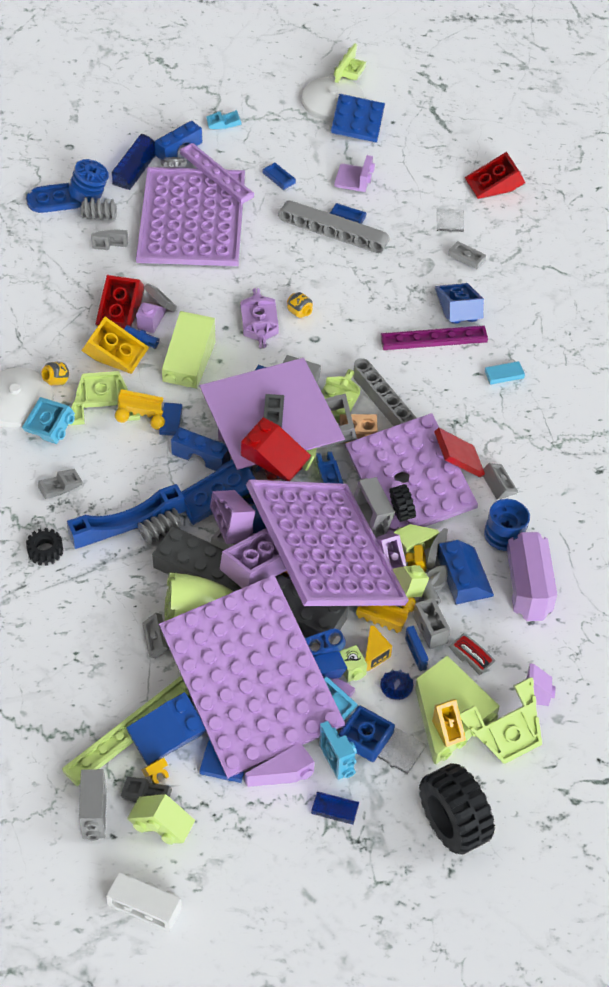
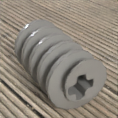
[81,197,117,220]
[138,508,181,545]

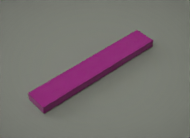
[381,325,488,350]

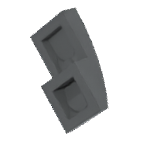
[264,394,284,427]
[121,776,172,803]

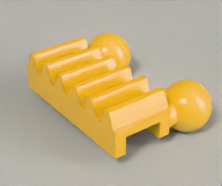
[114,389,165,430]
[356,597,417,633]

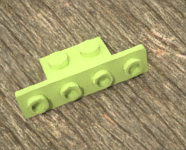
[334,43,366,83]

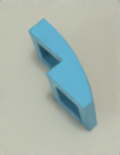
[206,110,242,129]

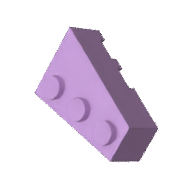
[210,490,255,544]

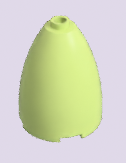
[164,573,234,621]

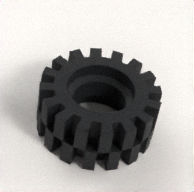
[389,484,416,522]
[26,528,63,566]

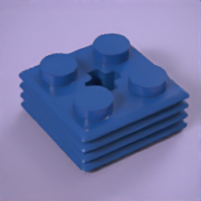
[339,705,395,762]

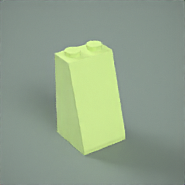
[162,311,216,388]

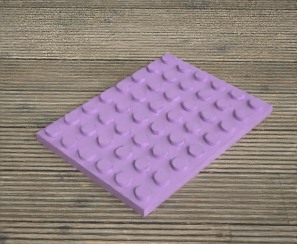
[136,167,245,266]
[246,480,409,606]
[159,575,345,779]

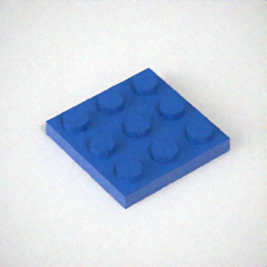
[331,94,385,143]

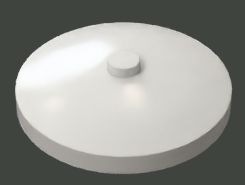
[302,77,364,121]
[0,368,53,428]

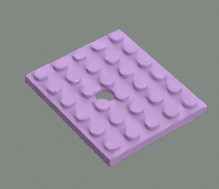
[345,413,478,533]

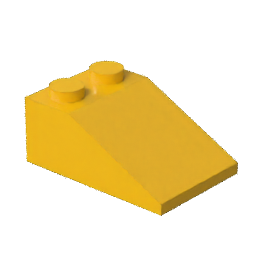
[81,317,149,374]

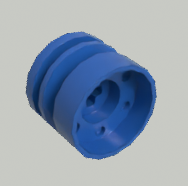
[68,159,109,203]
[484,499,530,551]

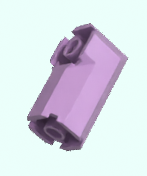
[507,532,557,621]

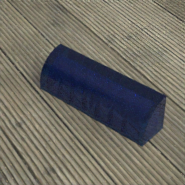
[111,133,156,190]

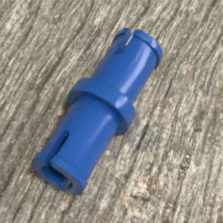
[124,325,160,349]

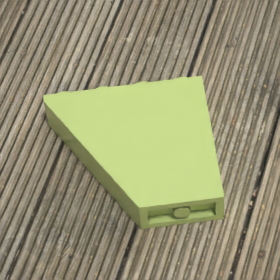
[415,656,500,764]

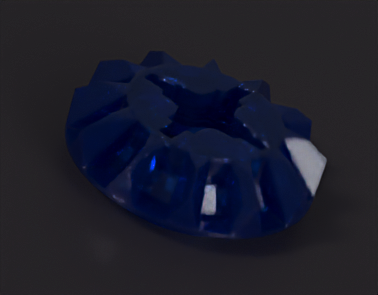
[380,669,414,700]

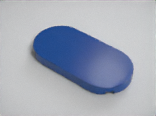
[26,183,82,213]

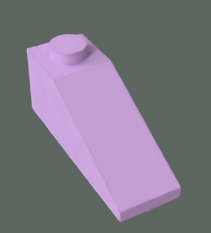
[245,742,315,787]

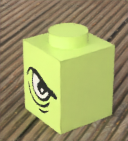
[339,645,367,682]

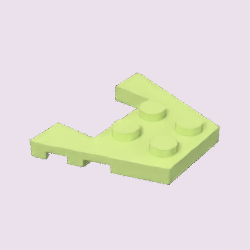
[68,371,140,426]
[460,677,542,764]

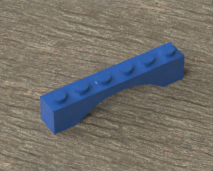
[67,484,185,549]

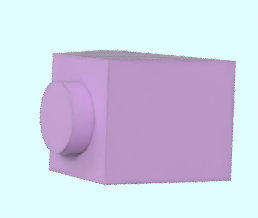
[136,302,167,333]
[375,532,407,569]
[526,663,556,706]

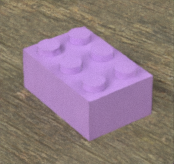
[220,528,286,588]

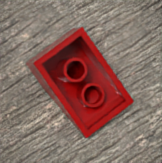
[465,151,525,199]
[95,275,145,329]
[241,417,311,481]

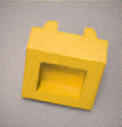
[405,545,427,572]
[141,758,169,784]

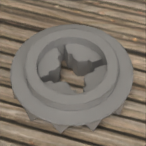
[161,157,187,168]

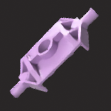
[240,288,279,348]

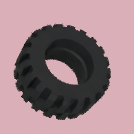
[419,763,495,855]

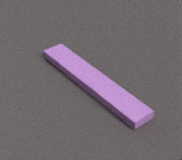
[180,143,254,204]

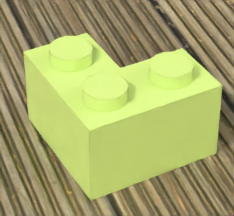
[127,794,195,845]

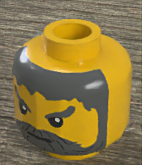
[287,292,313,318]
[41,362,69,386]

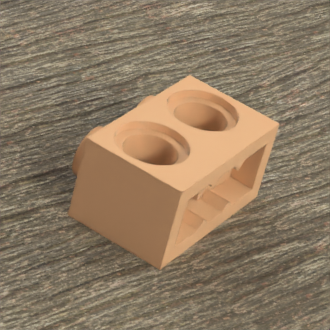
[339,414,378,443]

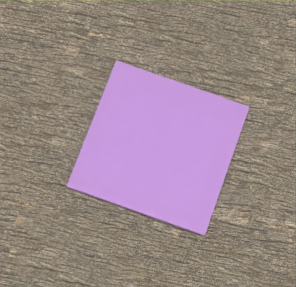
[199,358,345,470]

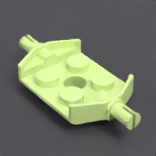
[321,369,361,423]

